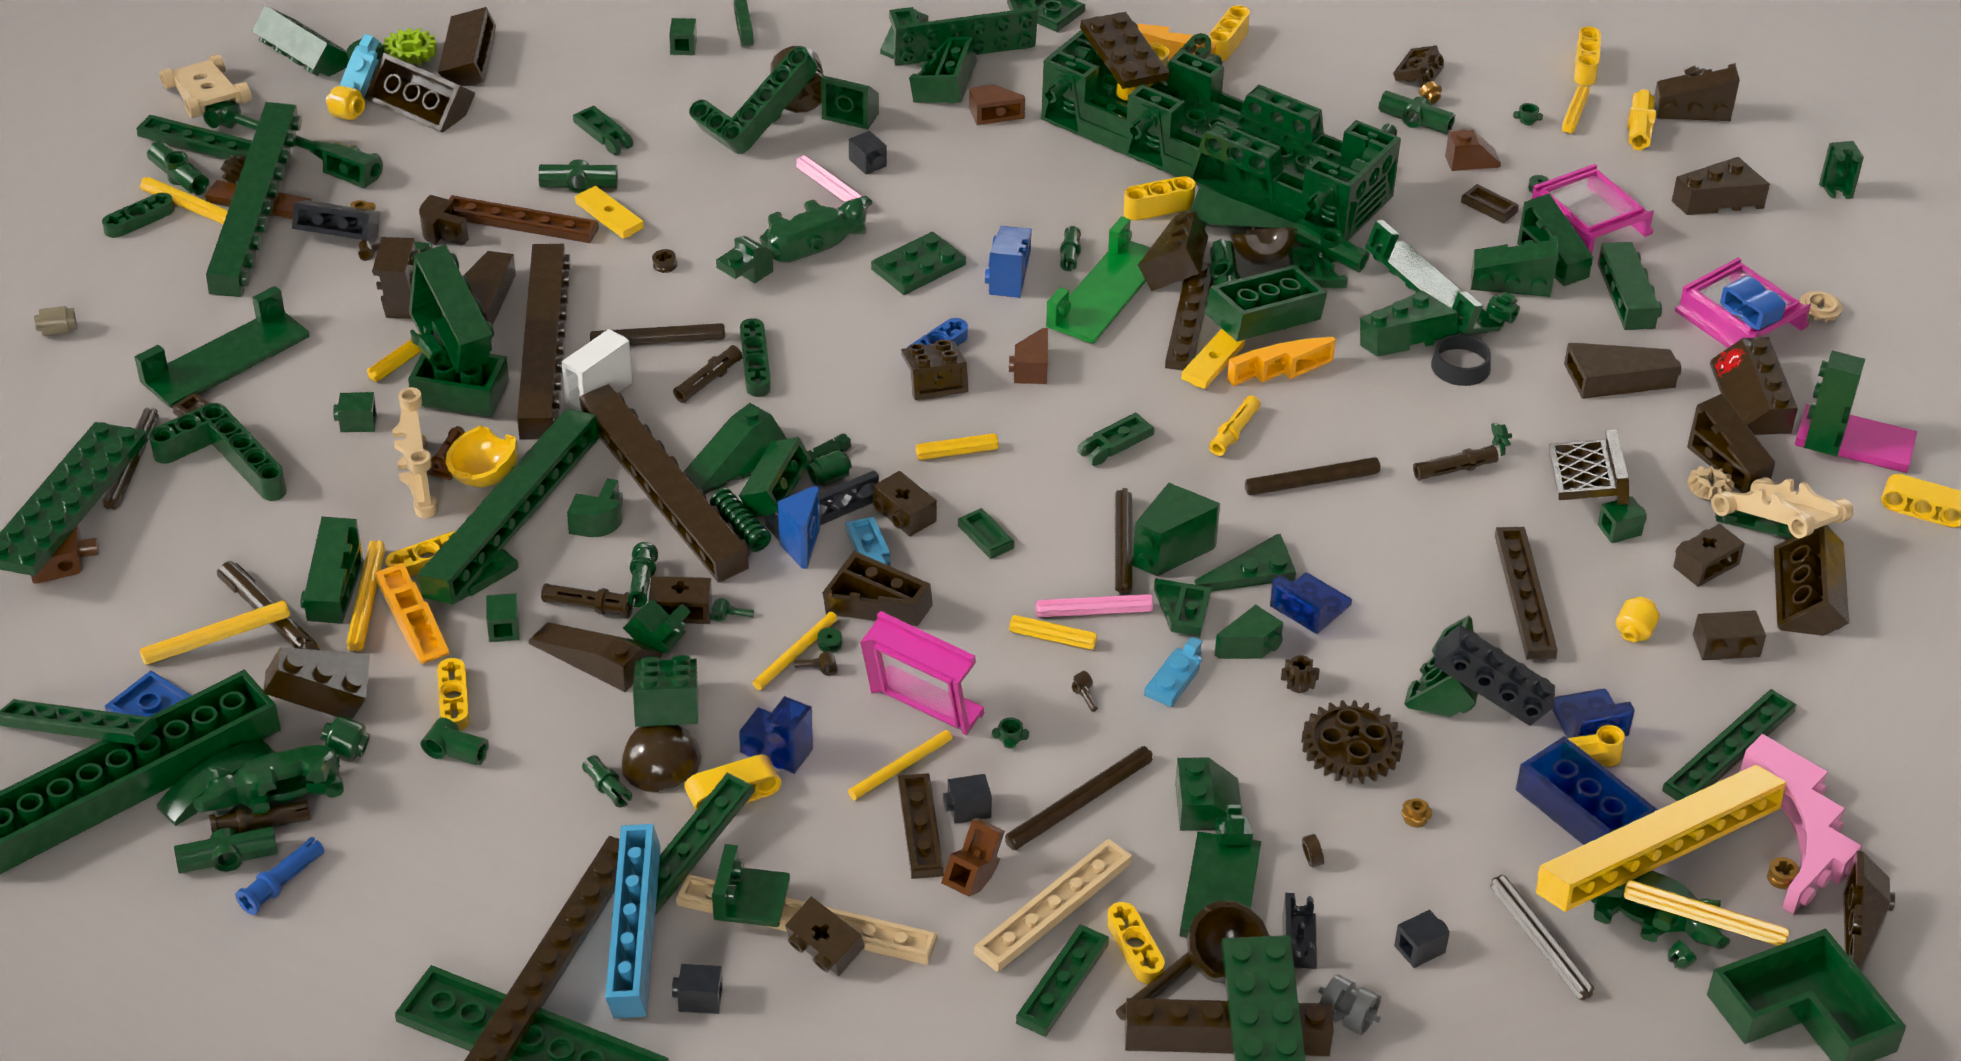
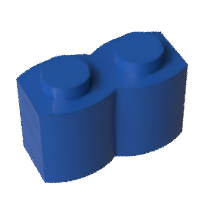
[1720,276,1786,330]

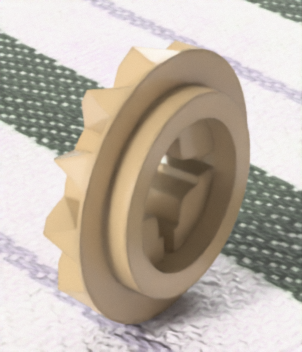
[1799,291,1843,323]
[1687,465,1734,500]

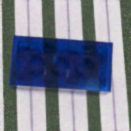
[1515,736,1658,845]

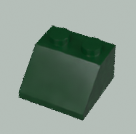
[821,75,879,130]
[1175,757,1243,831]

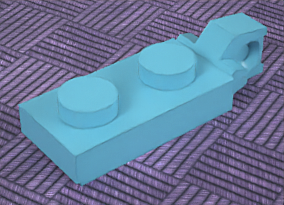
[339,34,379,97]

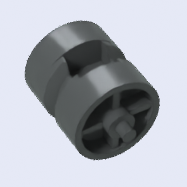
[1318,974,1381,1035]

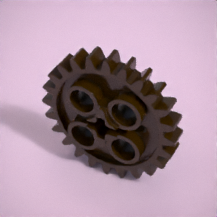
[1301,700,1404,784]

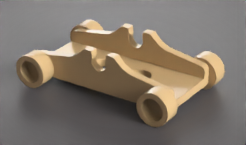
[159,54,252,119]
[392,387,438,518]
[1711,477,1854,538]

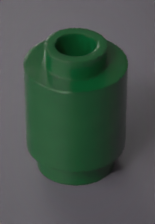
[807,450,852,486]

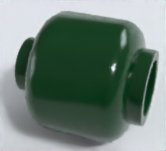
[320,716,370,762]

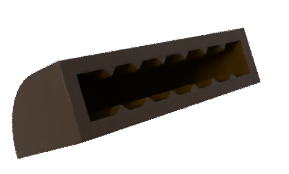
[438,7,496,86]

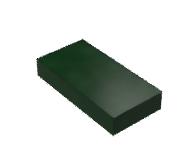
[958,508,1015,559]

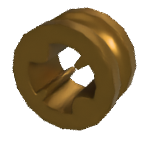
[1767,857,1799,890]

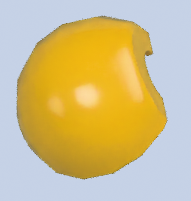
[445,425,518,488]

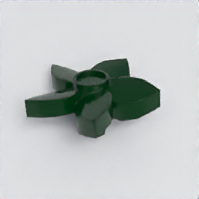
[1491,423,1512,456]

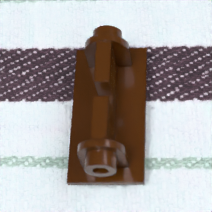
[427,426,465,480]

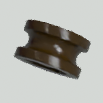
[652,249,677,273]

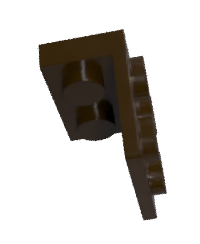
[901,340,969,400]

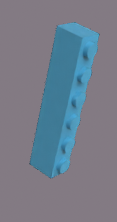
[605,824,661,1019]

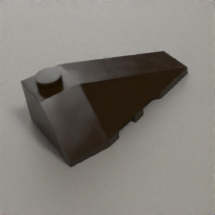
[529,622,662,692]
[1843,851,1895,972]

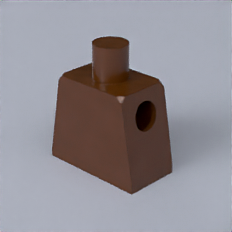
[31,526,100,584]

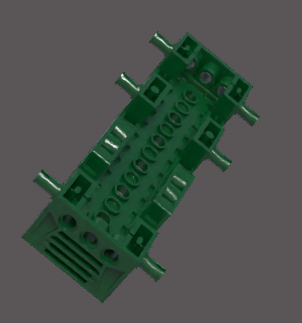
[1041,16,1401,241]

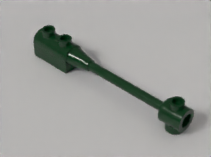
[203,100,383,188]

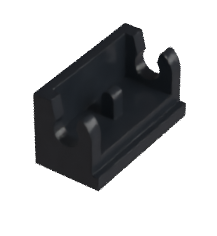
[1282,892,1317,969]

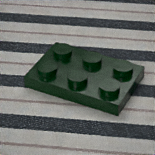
[871,231,966,295]

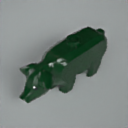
[759,196,872,263]
[193,745,344,815]
[1591,871,1730,949]

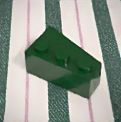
[1360,291,1458,357]
[300,516,364,624]

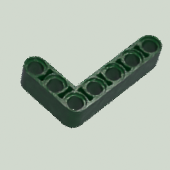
[689,46,818,154]
[149,403,287,501]

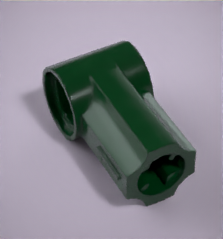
[420,717,489,765]

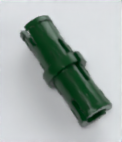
[1060,226,1081,271]
[582,755,632,808]

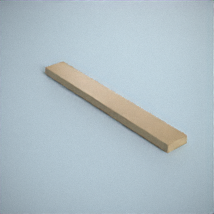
[676,874,937,965]

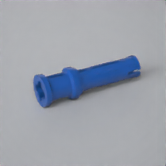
[235,837,325,915]

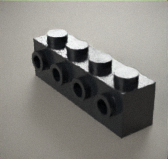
[1434,625,1555,726]

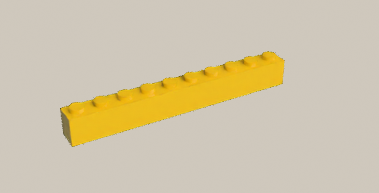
[1536,764,1786,912]

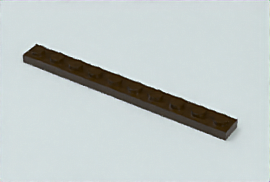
[464,836,620,1061]

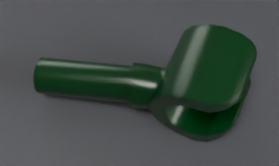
[710,598,754,622]

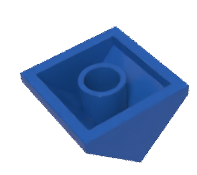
[778,486,820,569]

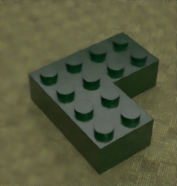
[409,244,494,373]
[1707,928,1907,1061]

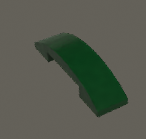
[157,740,276,826]

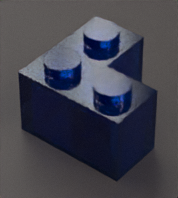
[739,696,813,774]

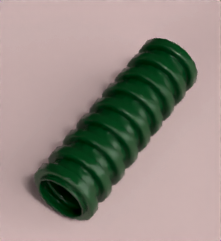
[710,488,771,552]

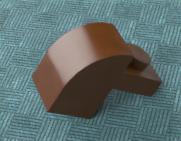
[941,818,1005,897]

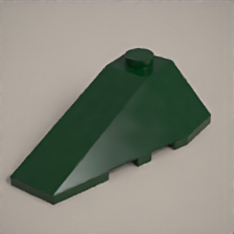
[683,403,787,494]

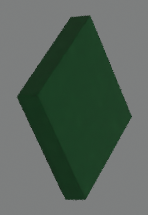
[1034,0,1086,32]

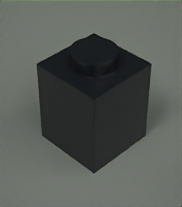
[849,131,887,174]
[943,774,992,824]
[1394,909,1450,968]
[672,964,723,1014]

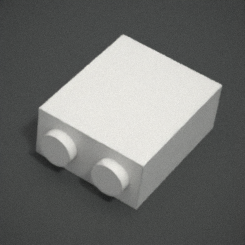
[562,329,632,412]

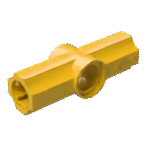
[1627,89,1656,151]

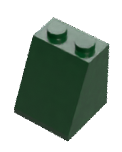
[1132,482,1220,576]

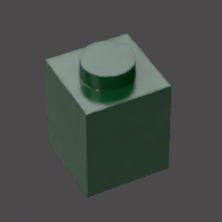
[669,18,697,55]
[333,392,377,432]
[1597,496,1647,543]
[486,593,520,642]

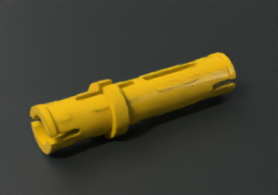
[1209,395,1261,456]

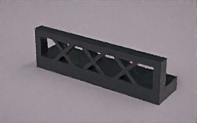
[765,470,879,541]

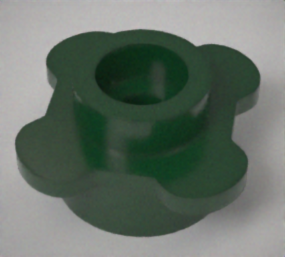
[1513,103,1543,126]
[992,717,1029,749]

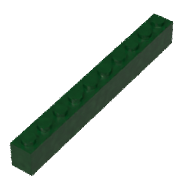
[206,102,302,297]
[417,409,600,605]

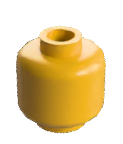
[326,86,365,120]
[1615,597,1660,642]

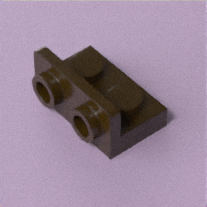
[1393,45,1444,87]

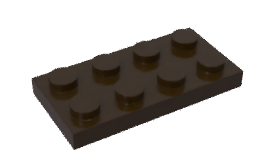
[1080,11,1169,89]

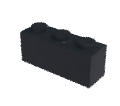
[292,200,380,241]

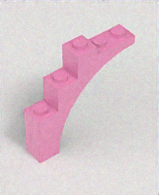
[1740,734,1862,915]

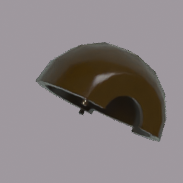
[1230,227,1298,265]
[622,725,702,793]
[1187,901,1270,983]

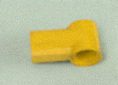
[1560,725,1625,767]

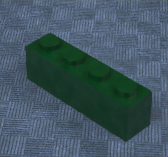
[1598,242,1662,330]

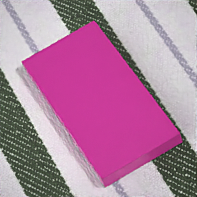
[1795,404,1918,473]

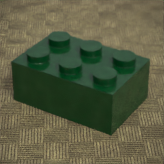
[408,346,509,417]
[633,655,699,727]

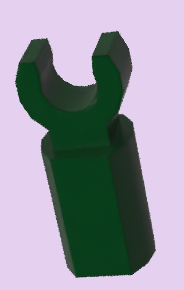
[410,325,447,366]

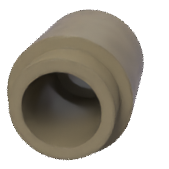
[34,306,77,336]

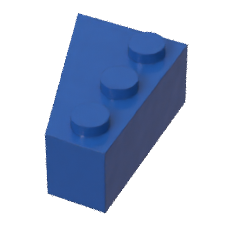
[985,225,1032,298]

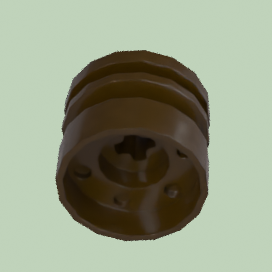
[770,46,824,113]

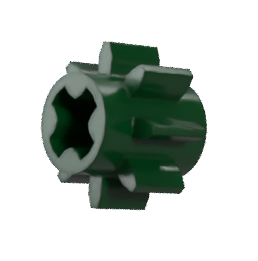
[1486,291,1520,327]

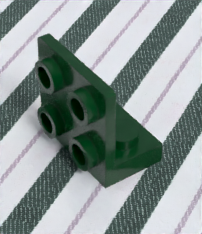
[712,844,790,927]

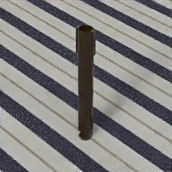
[217,561,320,650]

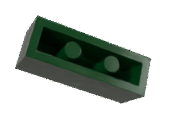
[739,437,812,517]

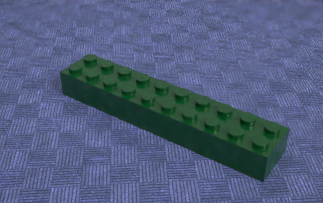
[0,669,281,874]

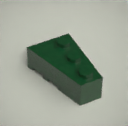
[909,36,977,104]
[1517,193,1593,286]
[1471,236,1558,297]
[1804,350,1865,457]

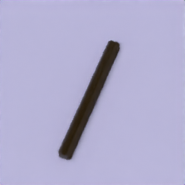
[1005,746,1153,850]

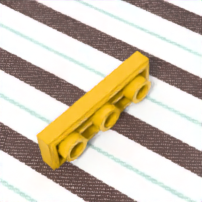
[575,186,644,239]
[1181,329,1246,389]

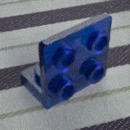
[1270,572,1352,634]
[1552,688,1635,738]

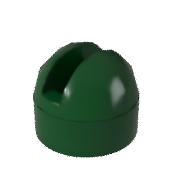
[1667,940,1698,969]

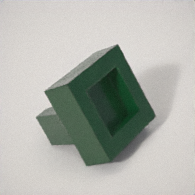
[1214,805,1253,845]

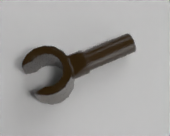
[358,240,380,261]
[794,651,838,675]
[1071,671,1098,712]

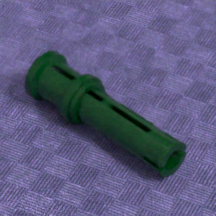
[628,542,658,607]

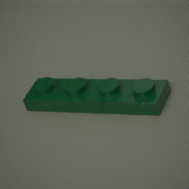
[1016,924,1109,1037]

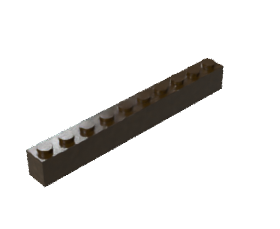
[517,243,571,440]
[579,384,750,583]

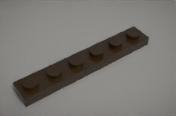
[1165,261,1212,371]
[1495,527,1558,660]

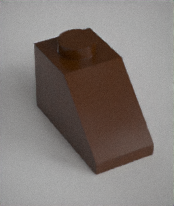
[969,85,1025,125]
[1445,129,1501,171]
[1009,328,1048,384]

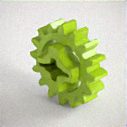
[382,28,437,66]

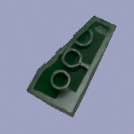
[1189,186,1296,229]
[1404,615,1478,717]

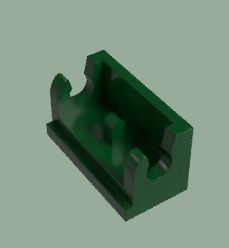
[1819,141,1864,199]

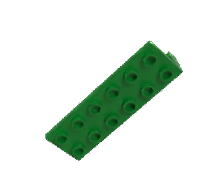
[1046,216,1150,344]

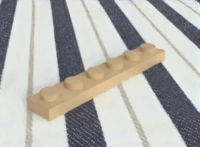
[974,838,1132,972]

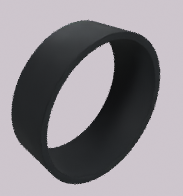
[1431,335,1491,386]

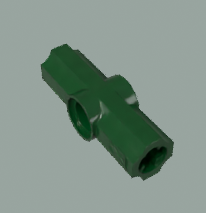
[1378,90,1456,134]
[147,140,209,196]
[538,159,618,193]
[1294,218,1370,273]
[1209,239,1241,285]
[174,827,278,873]

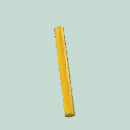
[753,612,838,690]
[848,729,952,800]

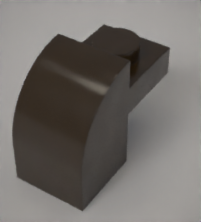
[419,195,469,245]

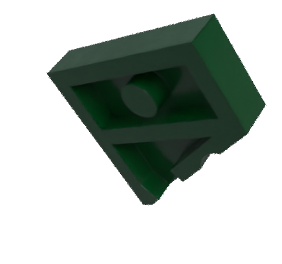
[1288,247,1348,288]
[1154,578,1211,637]

